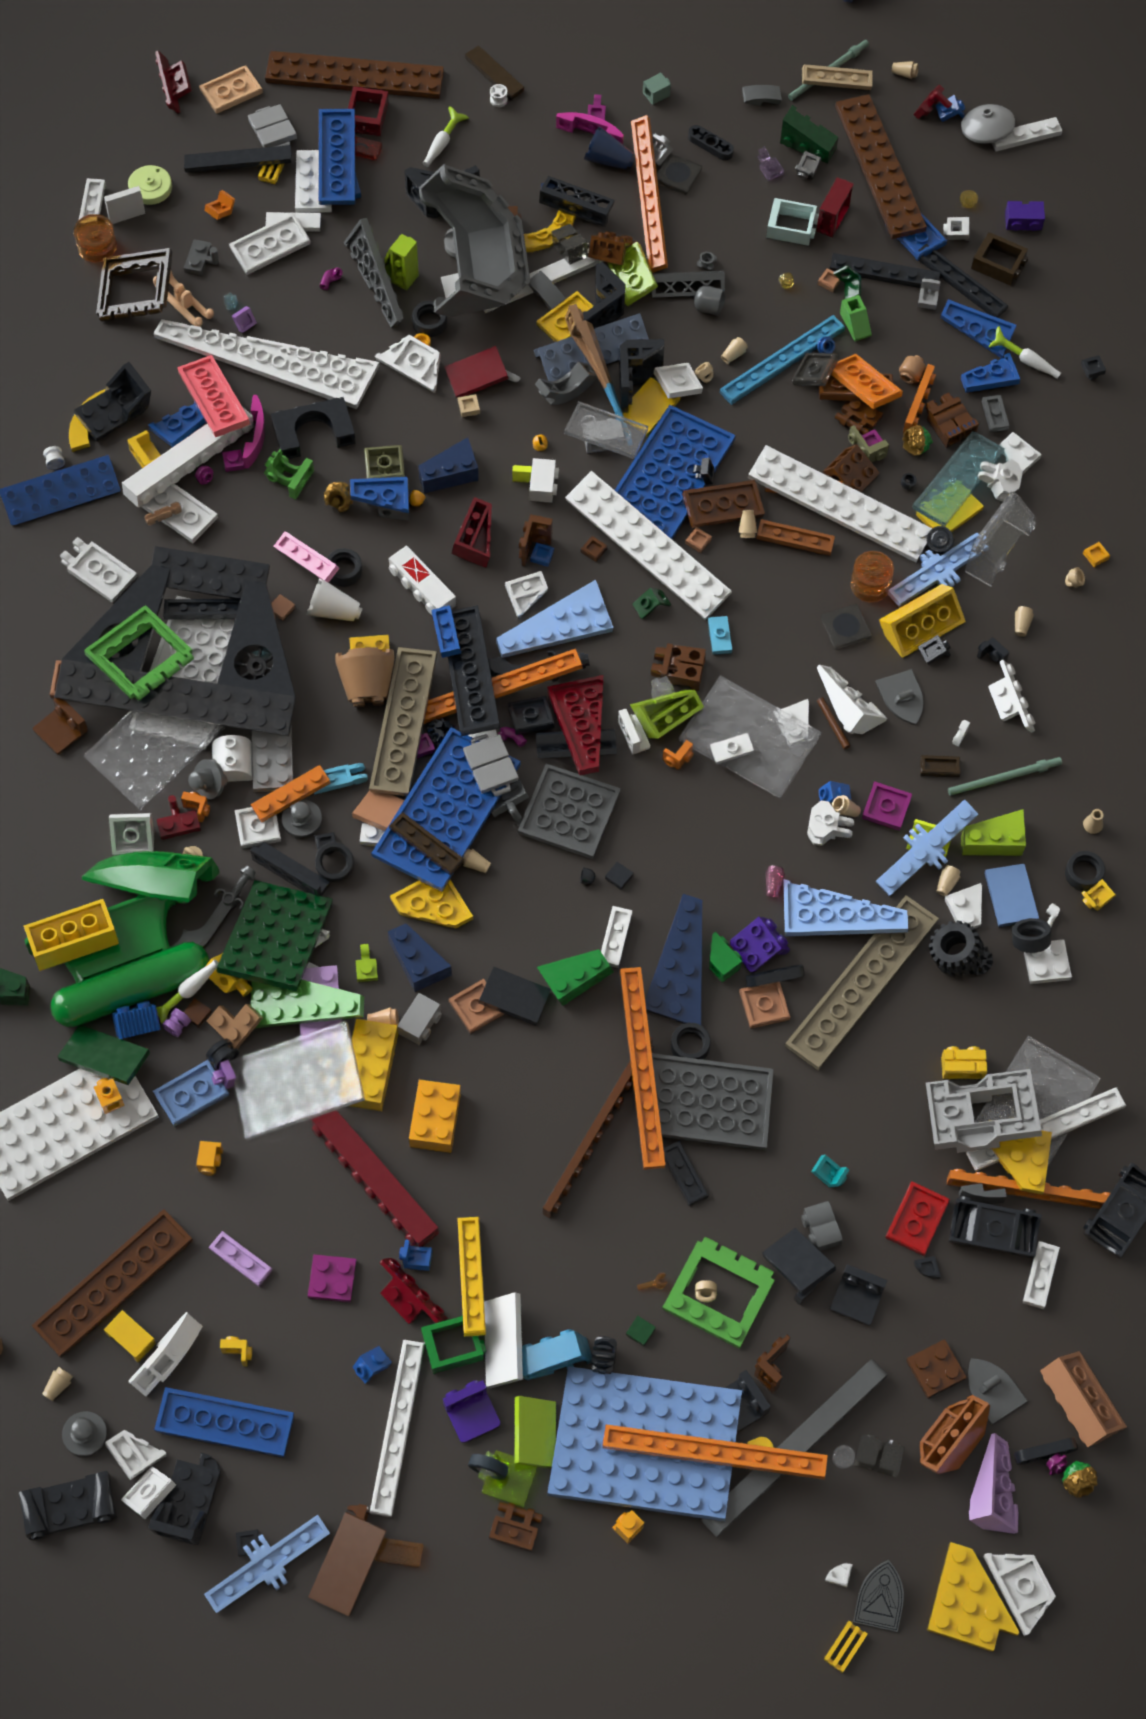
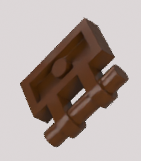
[835,401,883,435]
[489,1502,543,1552]

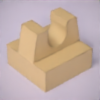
[458,394,480,417]

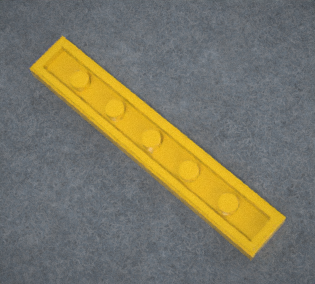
[458,1217,486,1337]

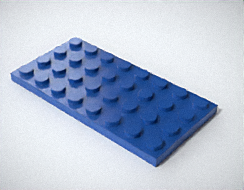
[615,405,736,540]
[371,727,521,892]

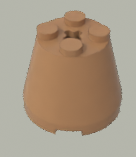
[335,647,395,707]

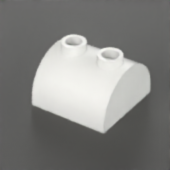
[212,735,253,782]
[109,813,154,855]

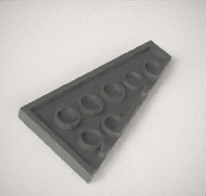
[343,218,403,328]

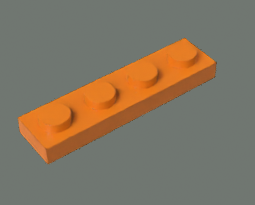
[903,364,936,433]
[251,765,331,823]

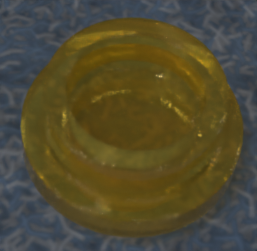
[960,190,978,208]

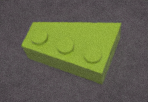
[384,234,419,291]
[630,690,704,739]
[961,809,1026,856]

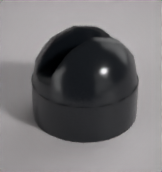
[900,473,917,490]
[580,867,596,884]

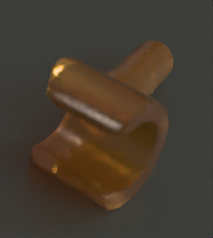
[637,1273,668,1290]

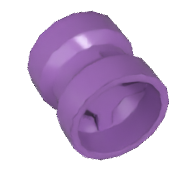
[162,1008,191,1037]

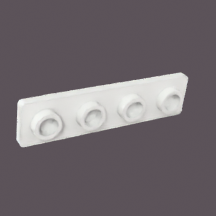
[988,660,1035,733]

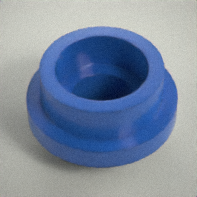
[817,336,835,355]

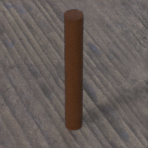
[817,697,851,750]

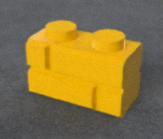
[941,1046,987,1079]

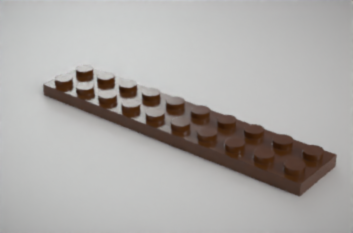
[265,51,444,99]
[835,94,927,239]

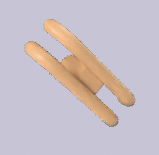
[153,271,214,327]

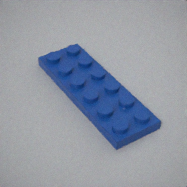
[318,109,355,205]
[154,1387,295,1458]

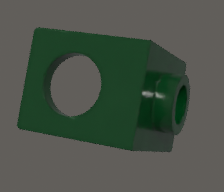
[833,265,861,299]
[632,588,671,619]

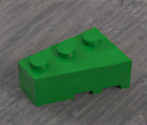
[537,949,614,1006]

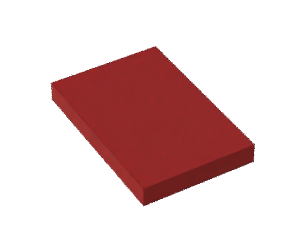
[885,1181,950,1256]

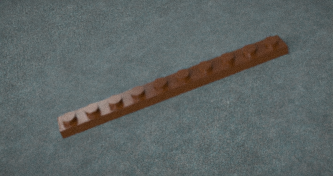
[543,1037,654,1218]

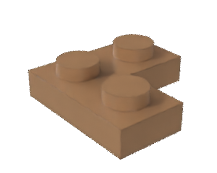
[207,1004,263,1049]

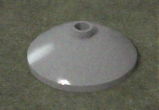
[961,104,1015,143]

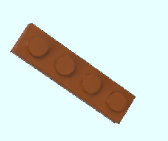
[756,519,835,556]

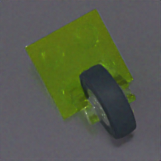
[468,1450,537,1507]

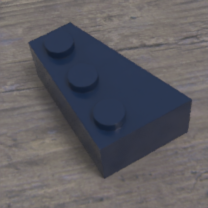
[418,437,479,493]
[388,924,452,992]

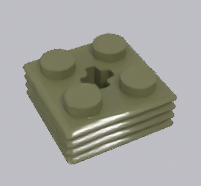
[364,445,405,478]

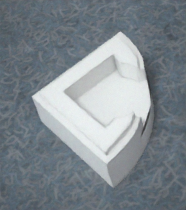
[952,720,970,747]
[825,1563,853,1588]

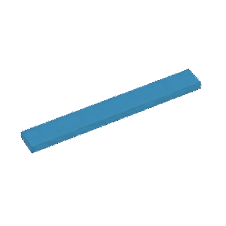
[719,315,845,405]

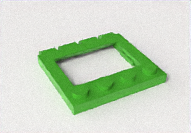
[84,605,194,701]
[662,1237,774,1349]

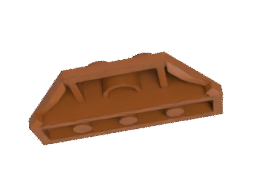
[920,1395,990,1474]

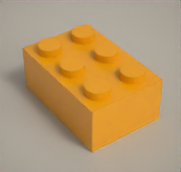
[409,1080,461,1153]

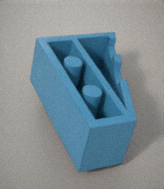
[522,1329,592,1380]

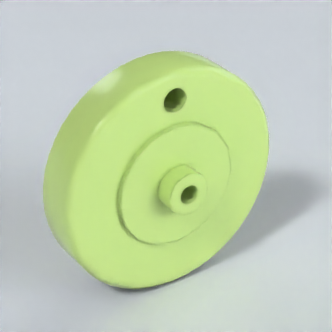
[128,165,172,205]

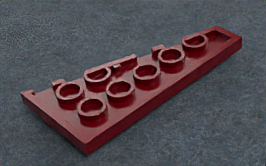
[547,675,604,776]

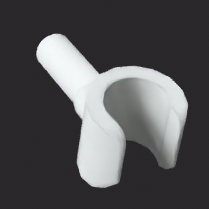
[1046,903,1060,927]

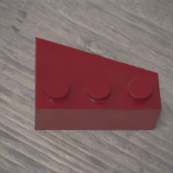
[451,497,492,568]

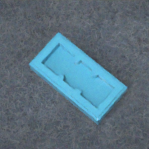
[708,616,732,655]

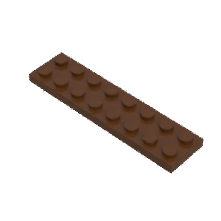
[31,1209,193,1358]

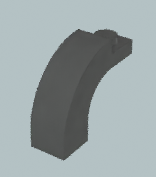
[535,361,598,405]

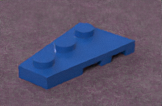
[961,353,1020,393]

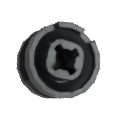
[926,526,955,555]
[206,1038,239,1070]

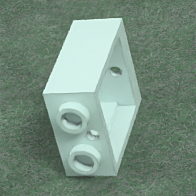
[766,198,819,246]

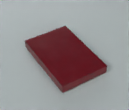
[445,346,509,399]

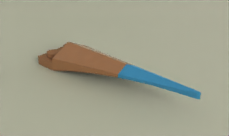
[565,304,633,447]

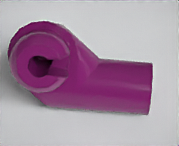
[319,267,343,290]
[497,727,527,747]

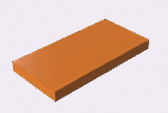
[828,354,903,409]

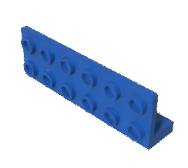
[0,455,120,526]

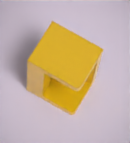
[127,430,161,468]
[104,1310,156,1362]

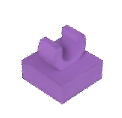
[232,306,257,333]
[211,1060,236,1089]

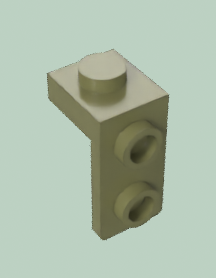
[848,425,889,462]

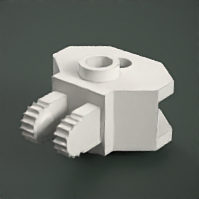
[978,459,1023,501]
[807,801,854,846]

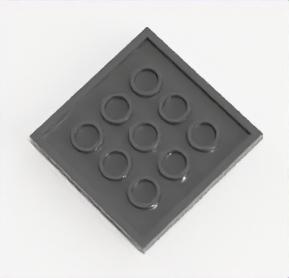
[518,763,621,859]

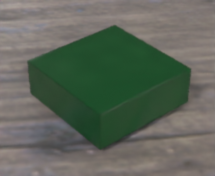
[626,1315,656,1346]

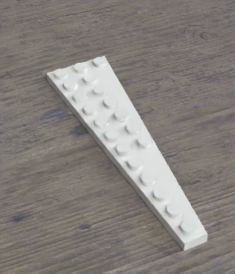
[154,319,379,409]

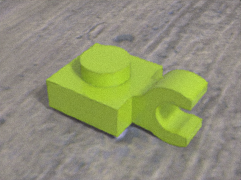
[356,944,378,982]

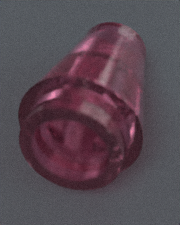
[765,866,785,897]

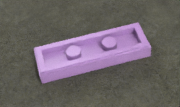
[208,1231,273,1287]

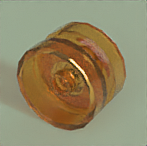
[74,214,117,262]

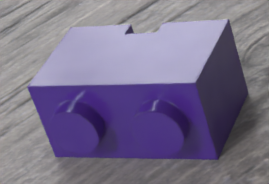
[1005,201,1045,231]

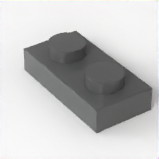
[981,395,1009,432]

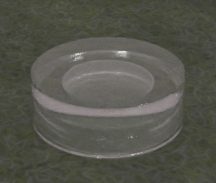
[832,1445,855,1469]

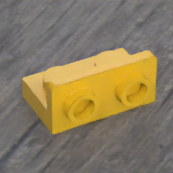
[349,635,390,652]

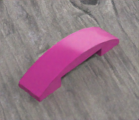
[556,112,624,144]
[243,395,265,468]

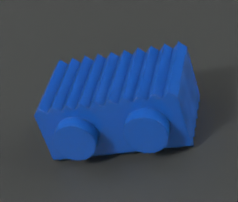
[112,1001,160,1039]

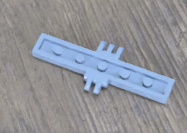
[887,533,989,607]
[876,799,978,897]
[204,1515,330,1613]

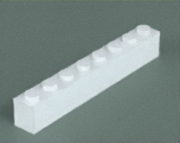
[122,407,253,508]

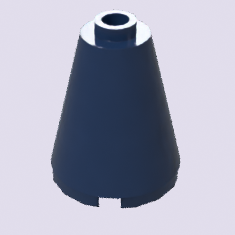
[584,126,635,170]

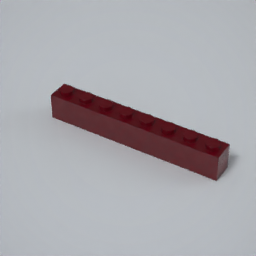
[311,1104,439,1247]

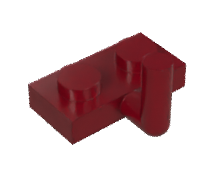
[913,84,952,119]
[156,795,201,840]

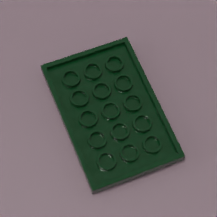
[217,880,333,992]

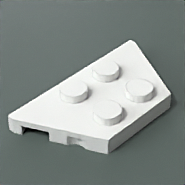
[375,335,441,393]
[983,1553,1056,1637]

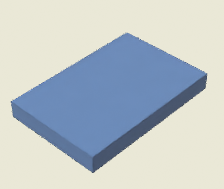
[984,864,1039,927]
[153,1060,229,1127]

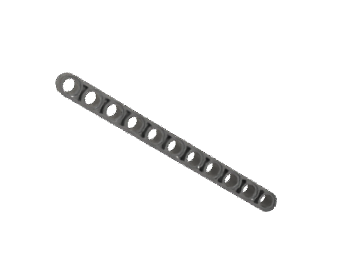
[701,1359,888,1537]

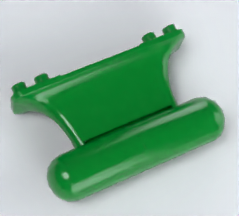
[24,895,210,1028]

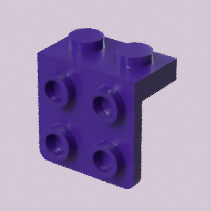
[730,916,790,972]
[443,1380,500,1443]

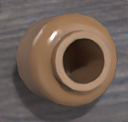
[899,355,926,384]

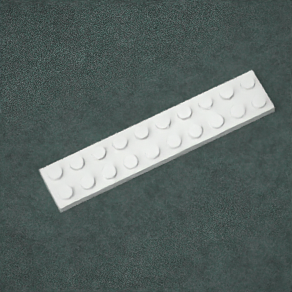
[748,445,932,563]
[565,471,732,621]

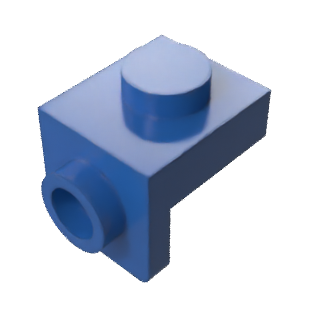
[936,95,966,122]
[819,781,851,803]
[399,1240,433,1271]
[353,1346,392,1384]

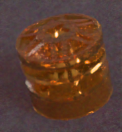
[850,551,894,602]

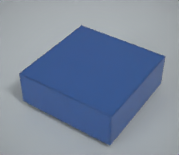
[530,543,554,567]

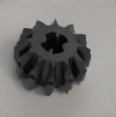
[591,1336,617,1374]

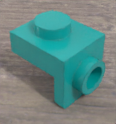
[811,1154,849,1187]

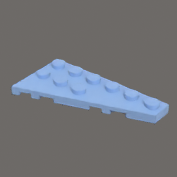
[496,580,613,658]
[784,879,908,936]

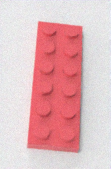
[177,355,250,437]

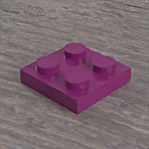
[862,781,912,831]
[308,1254,357,1303]

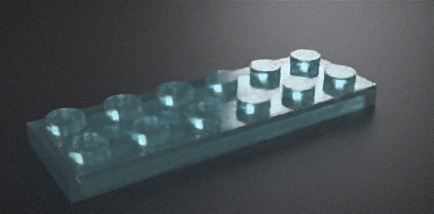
[912,431,1005,527]

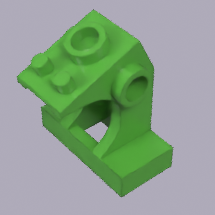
[264,449,314,500]

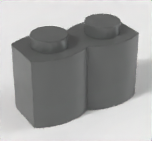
[801,1201,843,1251]

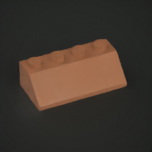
[1040,1351,1127,1447]

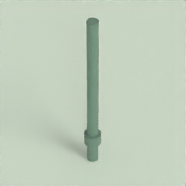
[788,40,869,101]
[948,757,1062,796]

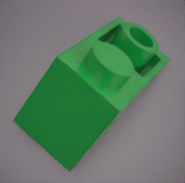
[709,932,742,983]

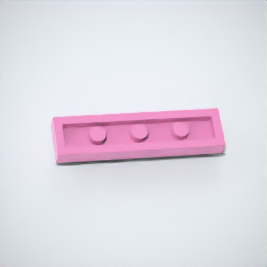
[274,531,339,583]

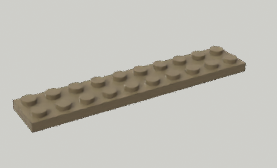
[785,895,939,1070]

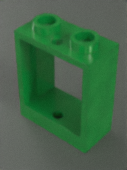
[421,1316,486,1374]

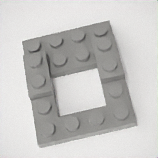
[926,1069,1042,1153]

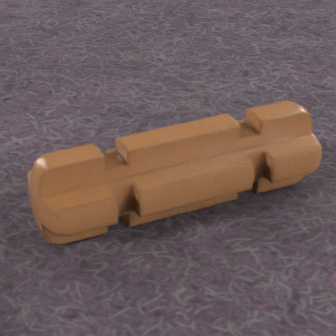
[144,502,182,526]

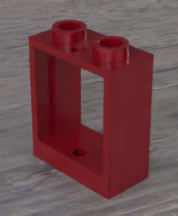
[348,86,389,136]
[816,177,854,238]

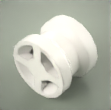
[490,84,507,107]
[43,446,65,470]

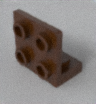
[588,231,638,265]
[823,444,879,493]
[519,514,553,566]
[32,698,88,755]
[754,1334,791,1394]

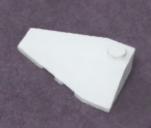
[817,665,887,734]

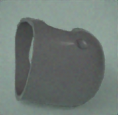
[694,286,725,316]

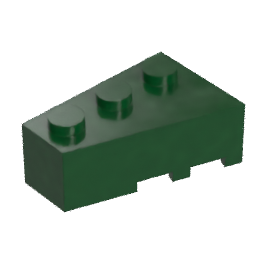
[780,105,839,164]
[0,968,30,1005]

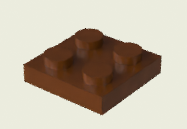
[906,1339,967,1398]

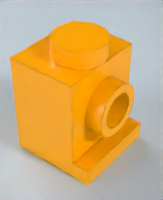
[93,1078,125,1114]
[196,1141,223,1176]
[612,1510,644,1544]

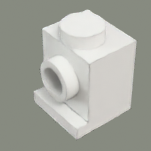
[944,217,970,241]

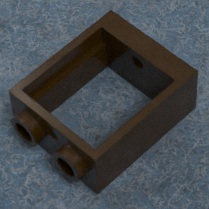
[971,232,1029,286]

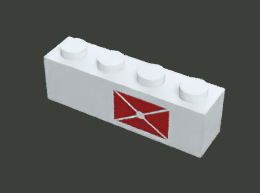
[389,545,456,615]

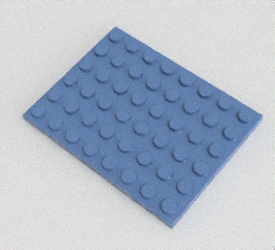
[548,1366,742,1521]

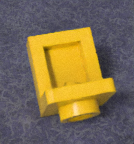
[1082,879,1116,911]
[220,1336,252,1366]

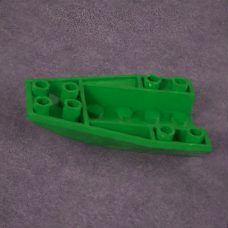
[82,851,220,903]

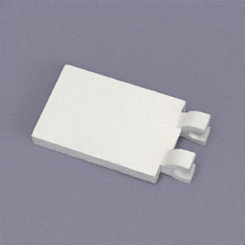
[60,537,137,603]

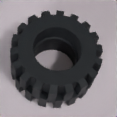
[929,920,985,977]

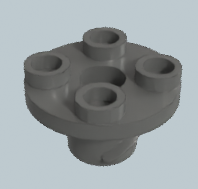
[188,759,228,799]
[282,800,322,839]
[62,1411,107,1456]

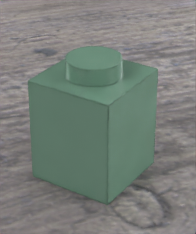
[643,73,671,105]

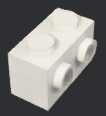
[529,458,559,502]

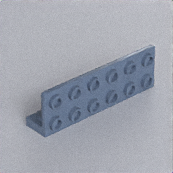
[534,313,649,381]

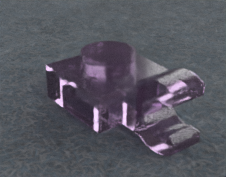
[757,147,784,181]

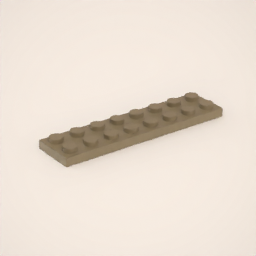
[369,647,437,796]

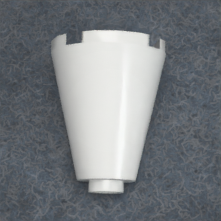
[307,578,362,622]

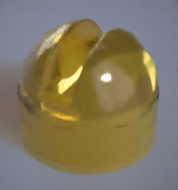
[778,273,794,289]

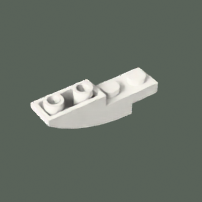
[129,1312,203,1396]

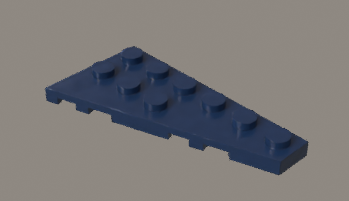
[645,894,702,1025]

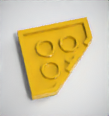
[390,880,473,929]
[989,1120,1052,1195]

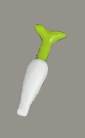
[423,107,469,167]
[989,326,1061,379]
[156,960,219,1024]

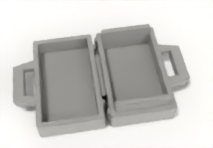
[248,104,297,147]
[463,734,519,797]

